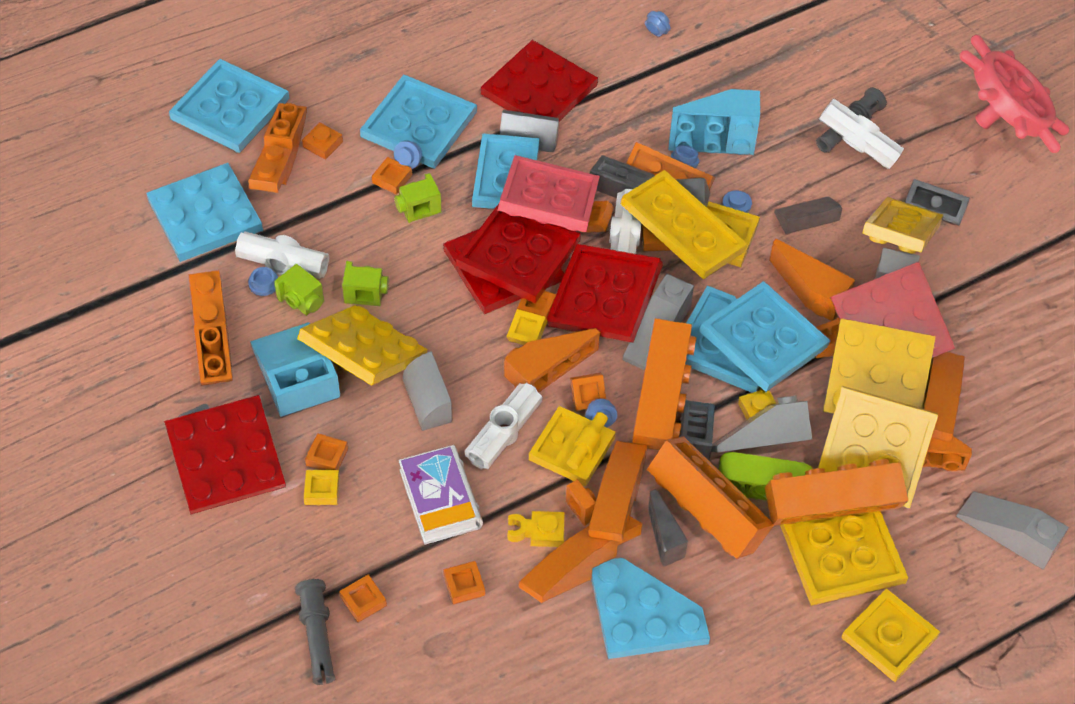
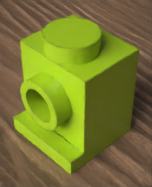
[394,173,442,223]
[342,261,389,306]
[274,263,324,316]

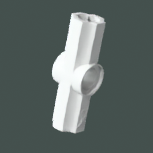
[819,99,904,169]
[609,189,641,254]
[235,231,329,279]
[465,382,542,469]

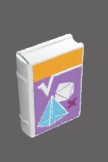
[399,445,483,545]

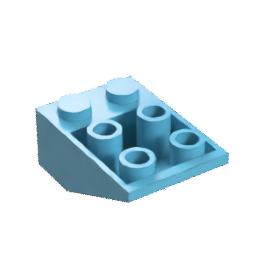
[668,89,760,155]
[250,322,340,417]

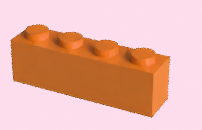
[633,318,697,450]
[647,436,775,559]
[765,459,909,526]

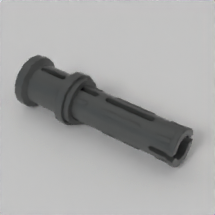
[816,87,887,153]
[295,579,335,685]

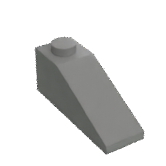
[622,274,694,370]
[711,396,812,452]
[956,491,1069,570]

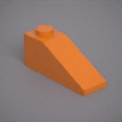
[769,239,855,321]
[504,328,600,393]

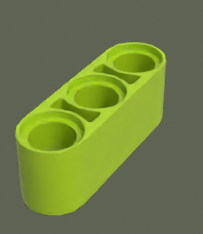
[718,452,813,501]

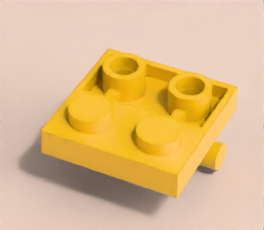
[529,406,616,487]

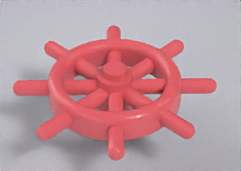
[960,35,1069,153]

